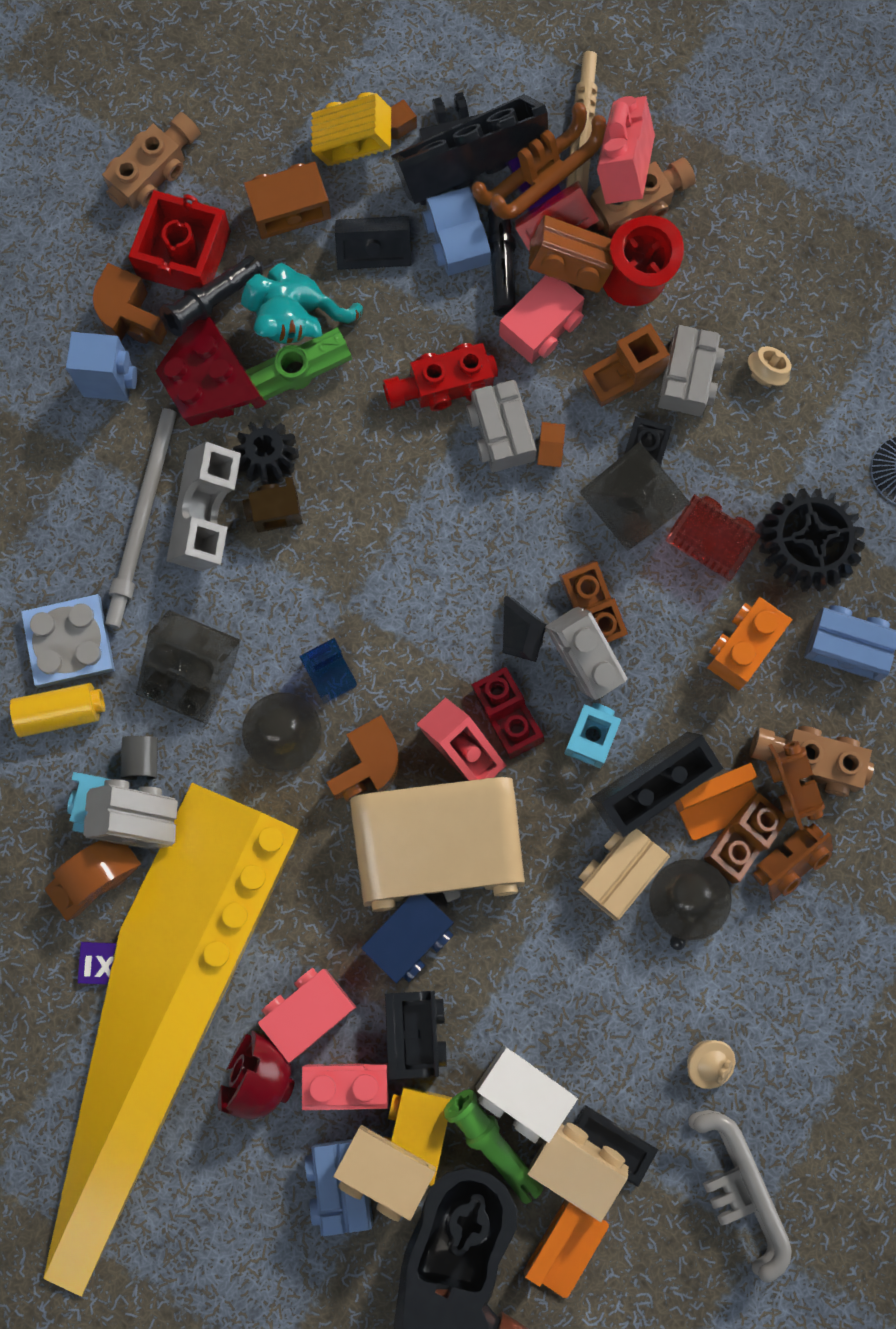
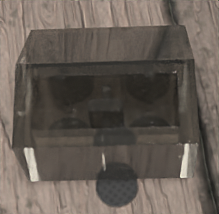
[136,610,241,725]

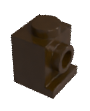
[242,477,303,533]

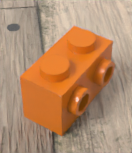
[707,597,793,690]

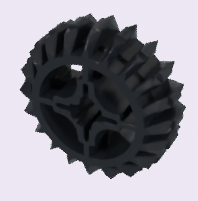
[758,488,865,592]

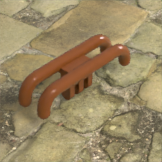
[472,102,607,220]

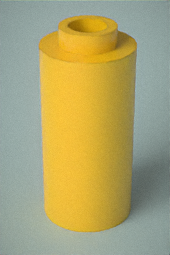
[10,683,105,738]

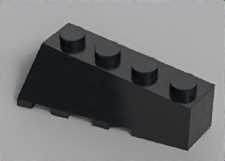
[391,94,548,205]

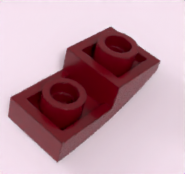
[471,667,545,760]

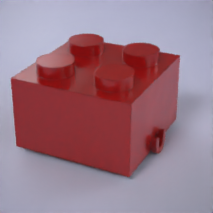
[128,190,231,291]

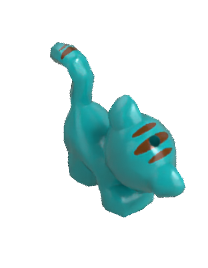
[241,263,363,344]

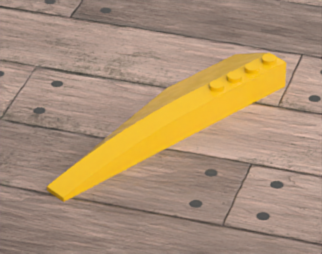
[43,783,300,1297]

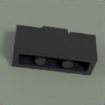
[590,732,724,837]

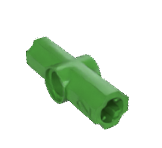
[246,327,353,408]

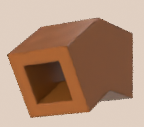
[391,99,417,139]
[537,422,566,467]

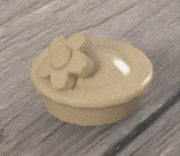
[748,346,791,388]
[687,1040,736,1089]

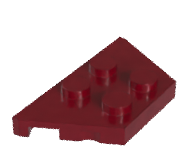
[155,316,267,426]

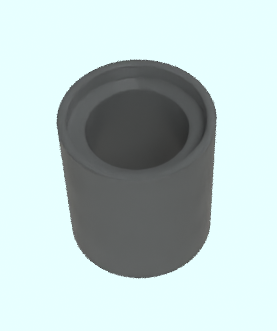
[121,736,158,780]

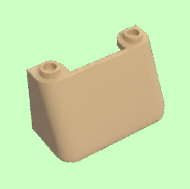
[350,777,525,912]

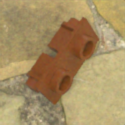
[766,741,825,830]
[752,823,833,901]

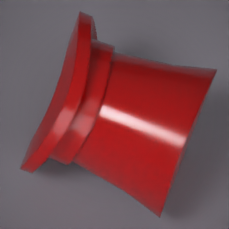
[603,215,684,306]

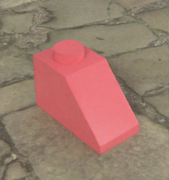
[417,697,507,781]

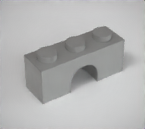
[166,442,241,571]

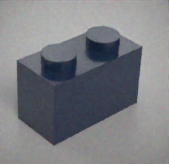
[361,894,454,984]

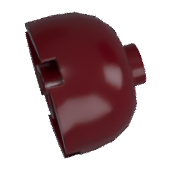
[217,1031,295,1120]

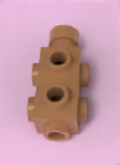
[102,112,201,210]
[590,157,696,237]
[749,726,874,797]

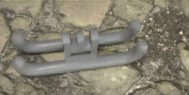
[688,1110,792,1283]

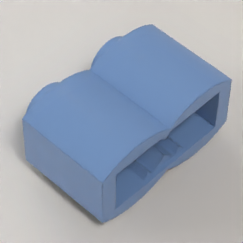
[422,187,491,276]

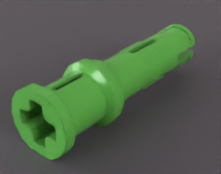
[444,1089,543,1204]

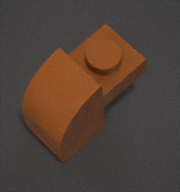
[93,263,167,345]
[583,323,670,407]
[326,715,399,802]
[44,840,141,922]

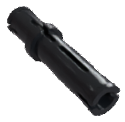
[488,208,516,317]

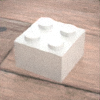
[475,1045,578,1144]

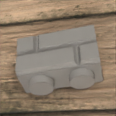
[657,325,725,416]
[466,380,537,472]
[545,607,628,700]
[83,779,178,850]

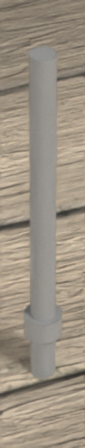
[105,408,177,629]

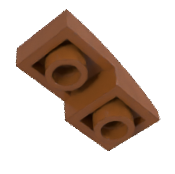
[559,561,628,642]
[703,793,788,884]

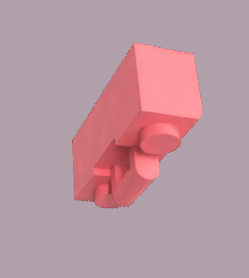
[597,96,655,204]

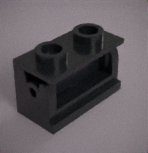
[385,991,447,1080]

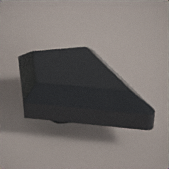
[502,596,547,662]

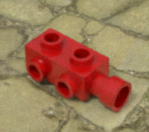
[382,343,498,411]

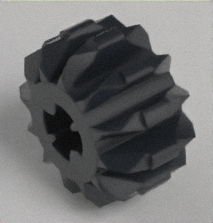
[233,418,299,485]

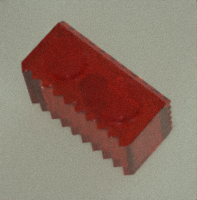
[665,494,761,581]

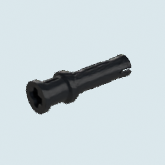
[159,255,263,337]

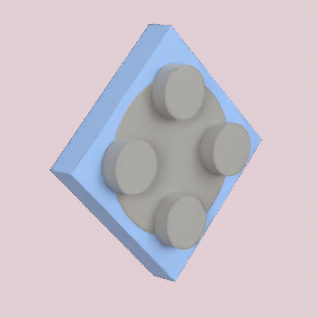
[21,594,115,688]

